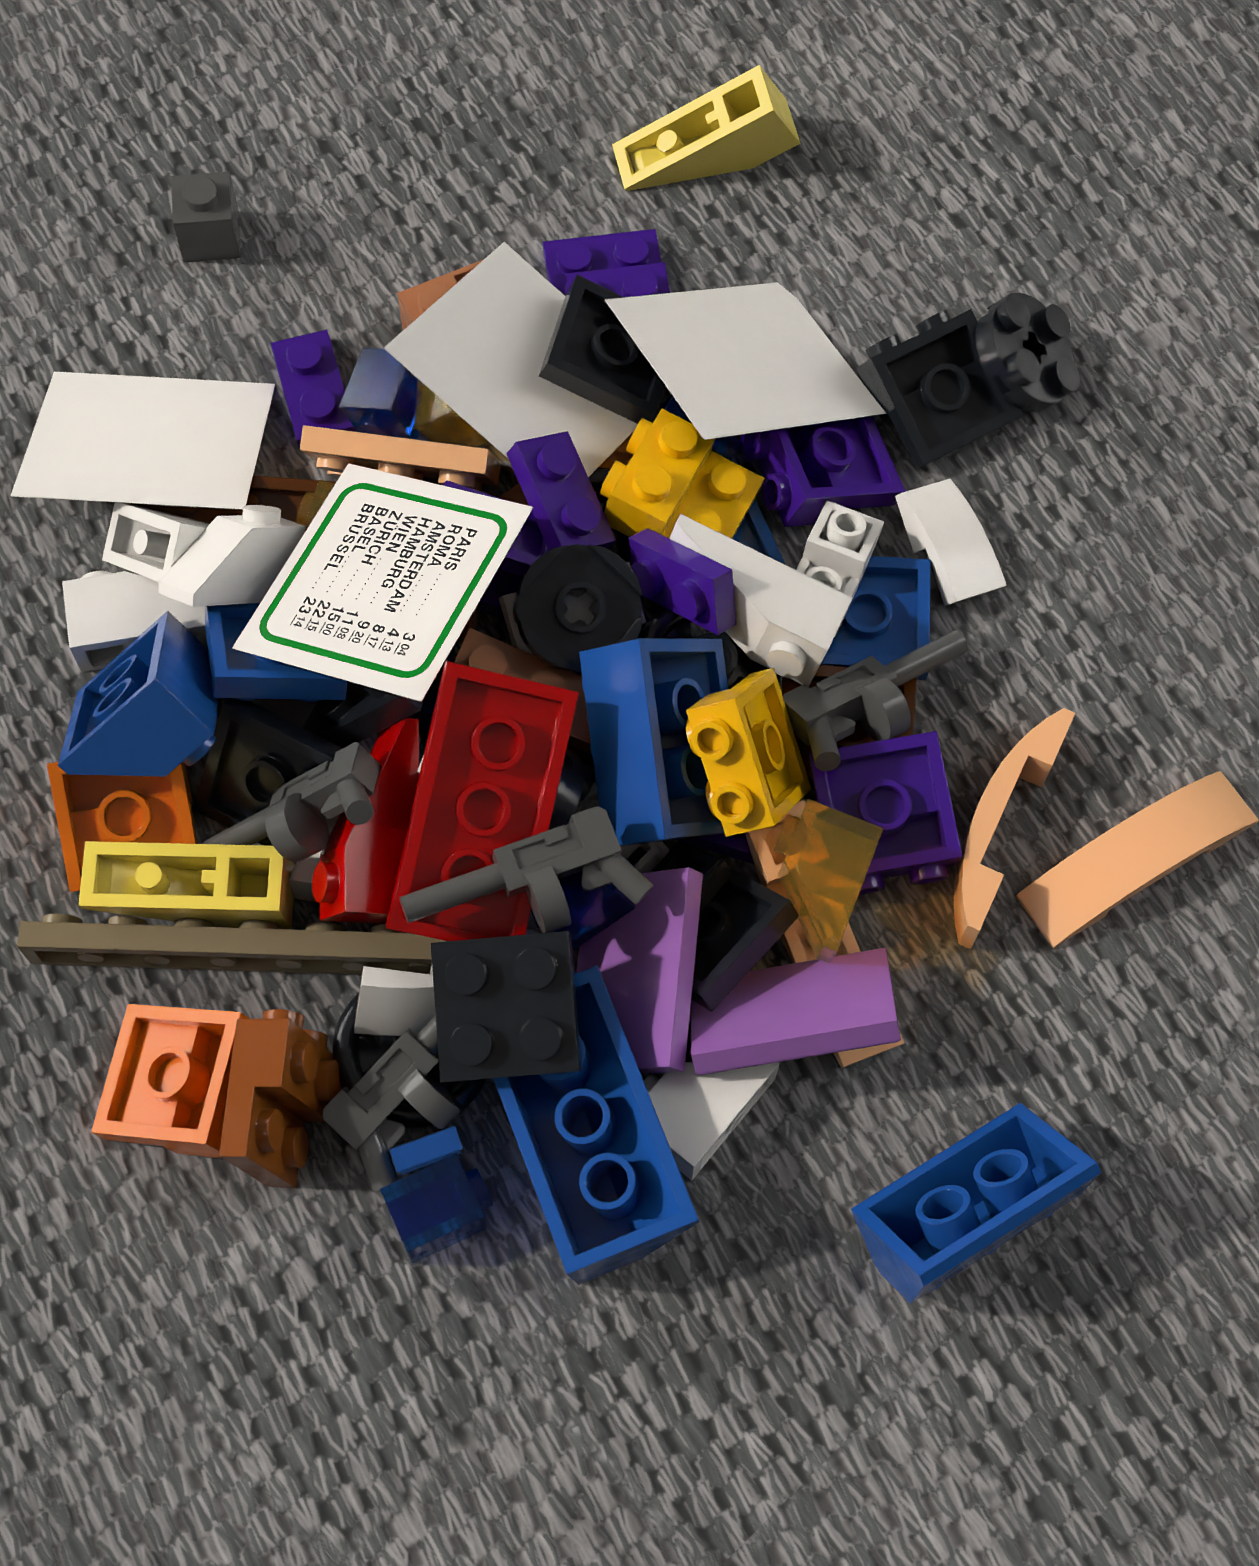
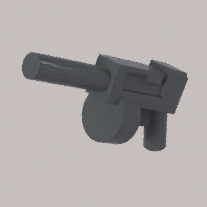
[783,630,968,771]
[202,742,381,862]
[399,806,654,933]
[323,1015,462,1192]

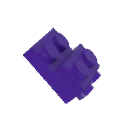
[542,229,670,298]
[741,416,906,527]
[808,731,962,896]

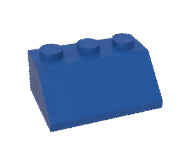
[58,611,218,777]
[579,638,728,846]
[851,1103,1101,1304]

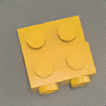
[600,408,765,539]
[686,668,811,837]

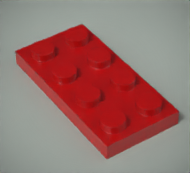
[386,661,579,941]

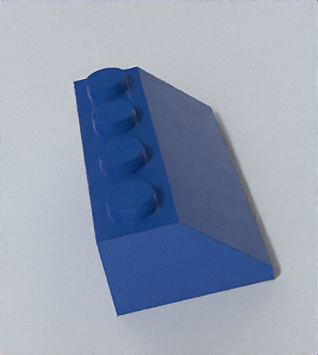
[493,965,700,1285]

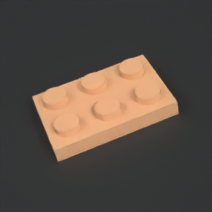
[300,425,501,492]

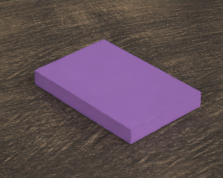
[576,867,703,1074]
[691,948,901,1075]

